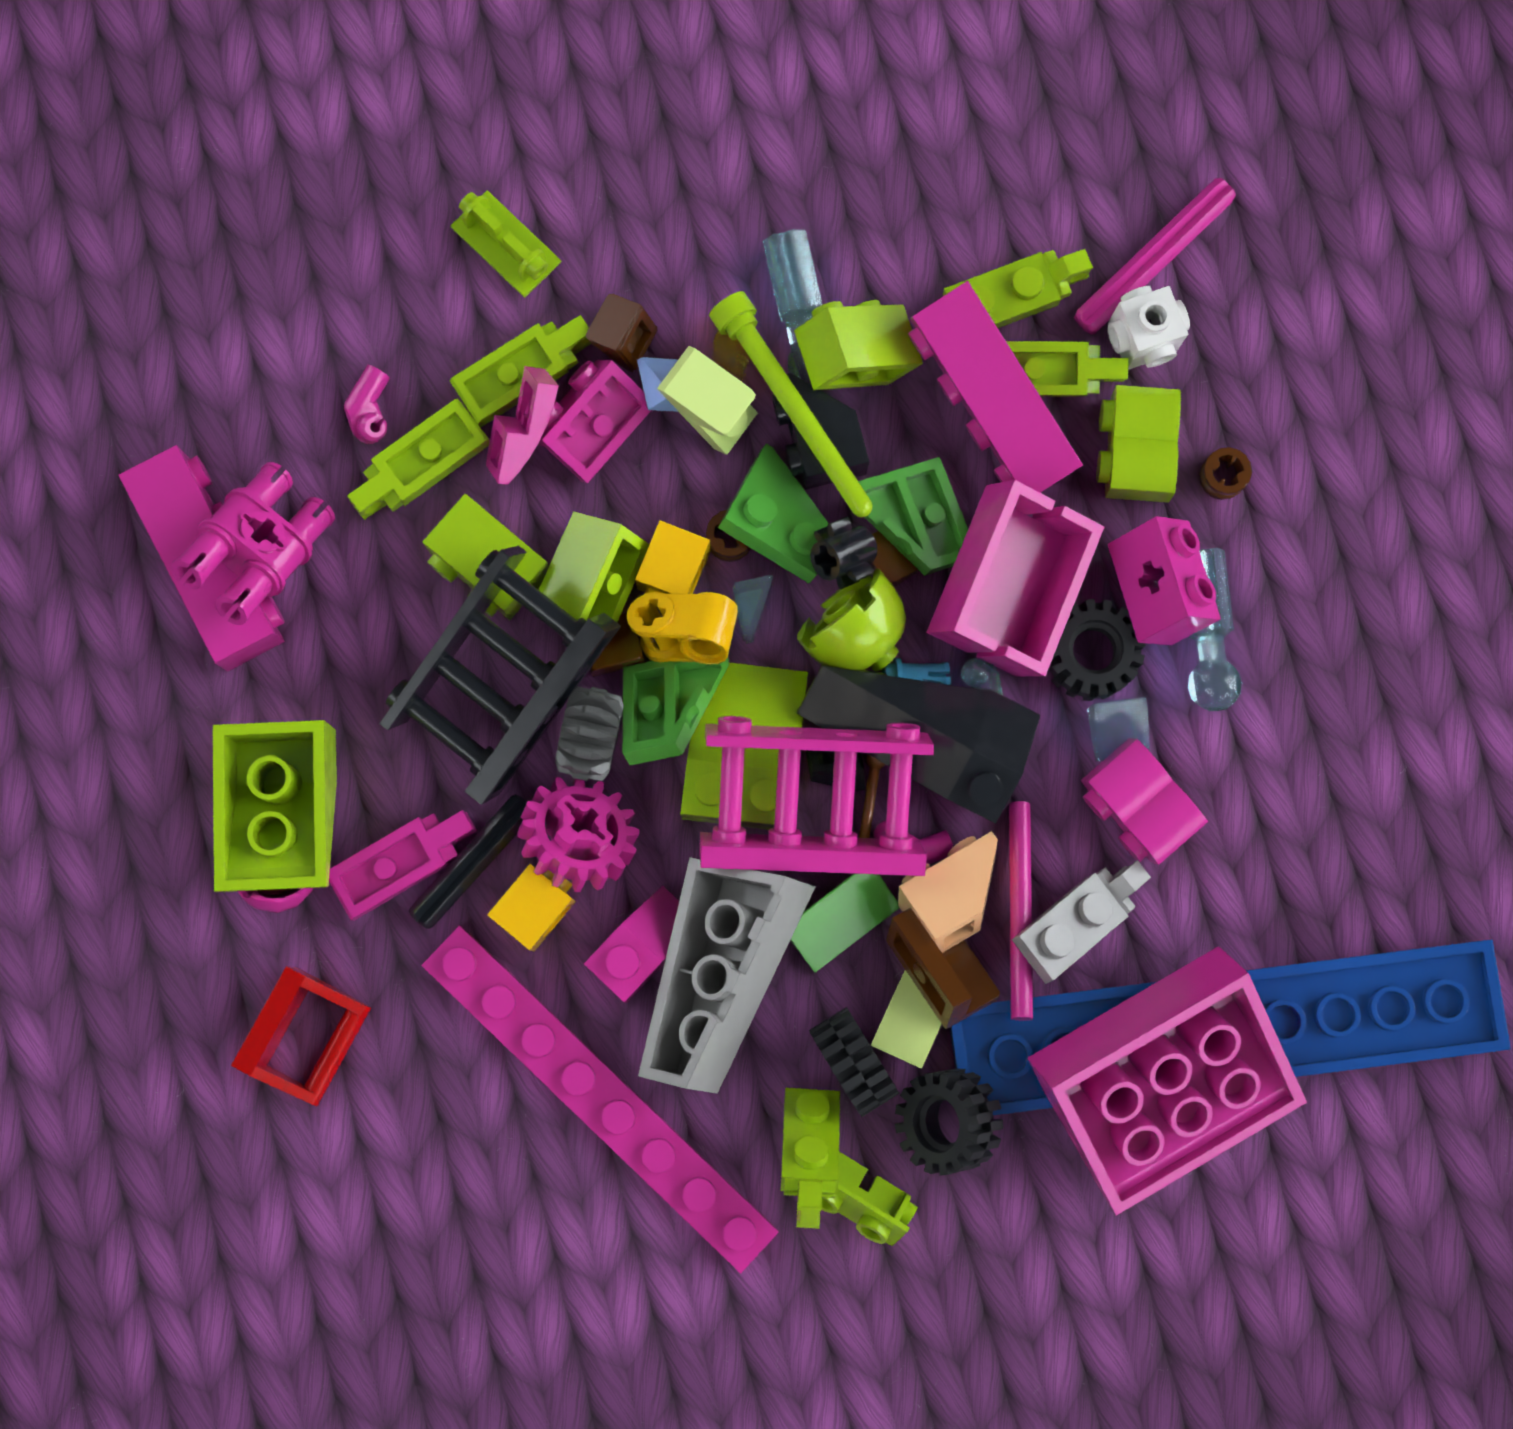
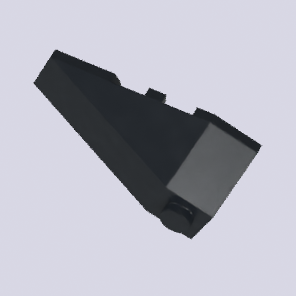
[797,664,1040,823]

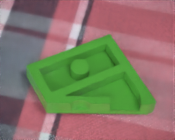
[622,658,729,765]

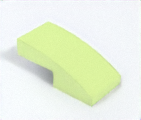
[871,970,942,1069]

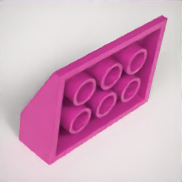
[1027,946,1307,1216]

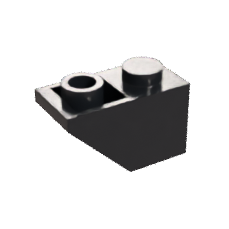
[772,373,870,490]

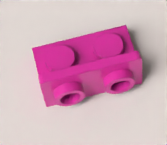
[538,359,651,483]

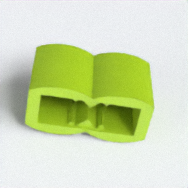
[1096,385,1181,503]

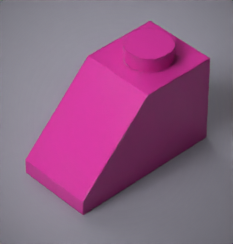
[584,886,679,1003]

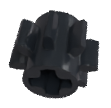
[810,517,877,589]

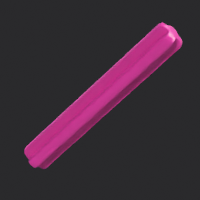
[1074,178,1236,335]

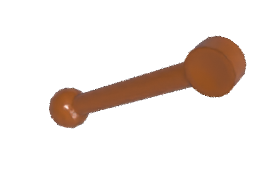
[859,754,886,838]

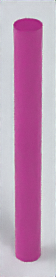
[1009,801,1033,1021]

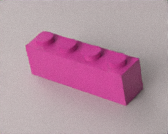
[908,281,1083,493]
[118,445,285,672]

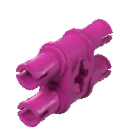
[171,462,335,625]

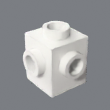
[1108,286,1190,370]

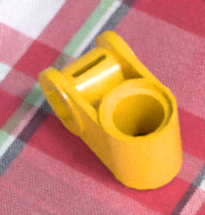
[627,592,738,665]

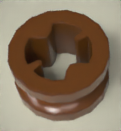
[1199,447,1252,500]
[706,510,751,562]

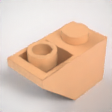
[898,831,998,953]

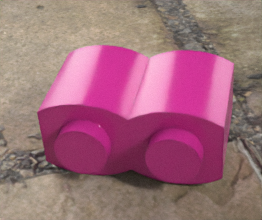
[1081,738,1208,865]

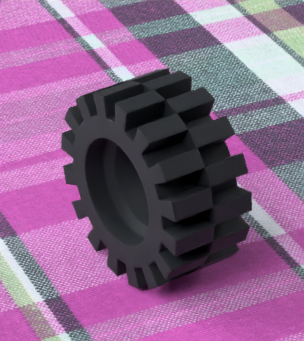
[1047,599,1145,701]
[809,1007,900,1117]
[895,1068,1003,1175]

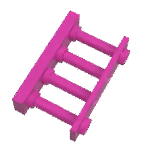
[699,716,934,876]

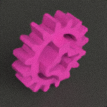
[517,777,639,892]

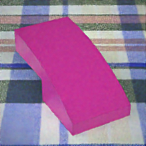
[486,366,559,485]

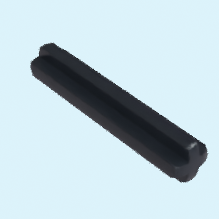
[409,794,527,929]

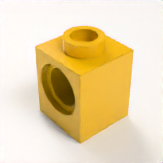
[635,520,711,607]
[487,864,576,952]

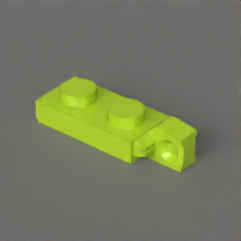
[943,249,1093,328]
[449,315,591,428]
[1006,341,1129,397]
[347,398,490,520]
[781,1088,840,1229]

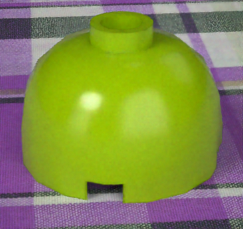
[797,569,906,672]

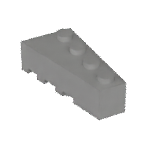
[638,857,815,1094]

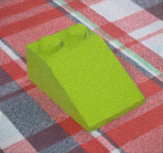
[680,662,808,830]
[213,720,337,892]

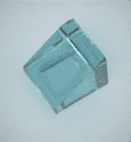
[732,575,773,644]
[1087,697,1150,762]

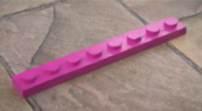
[421,925,779,1274]

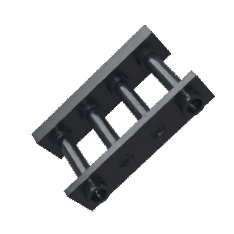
[379,545,621,805]

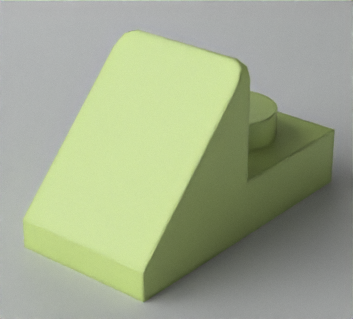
[657,346,758,455]

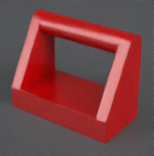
[231,966,371,1106]

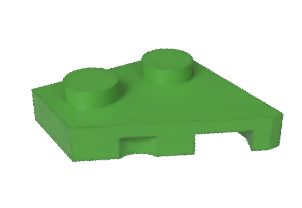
[718,444,829,584]
[858,457,968,576]

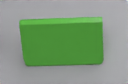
[790,874,899,973]

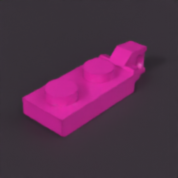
[329,810,477,921]

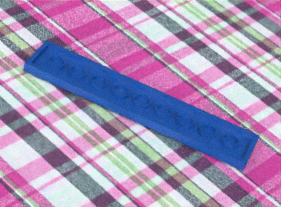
[949,939,1511,1115]

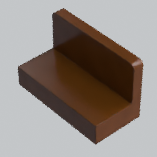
[886,908,1000,1029]

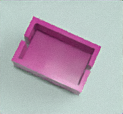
[926,480,1105,677]

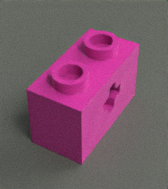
[1107,516,1221,645]

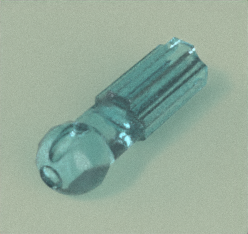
[762,229,823,385]
[1188,548,1242,711]

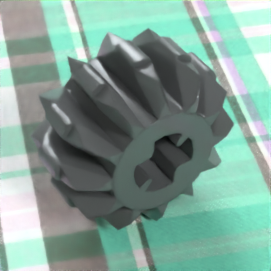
[555,687,624,781]

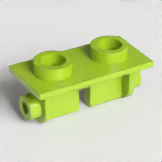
[450,190,562,298]
[821,1151,918,1246]

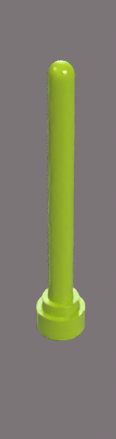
[709,291,873,517]

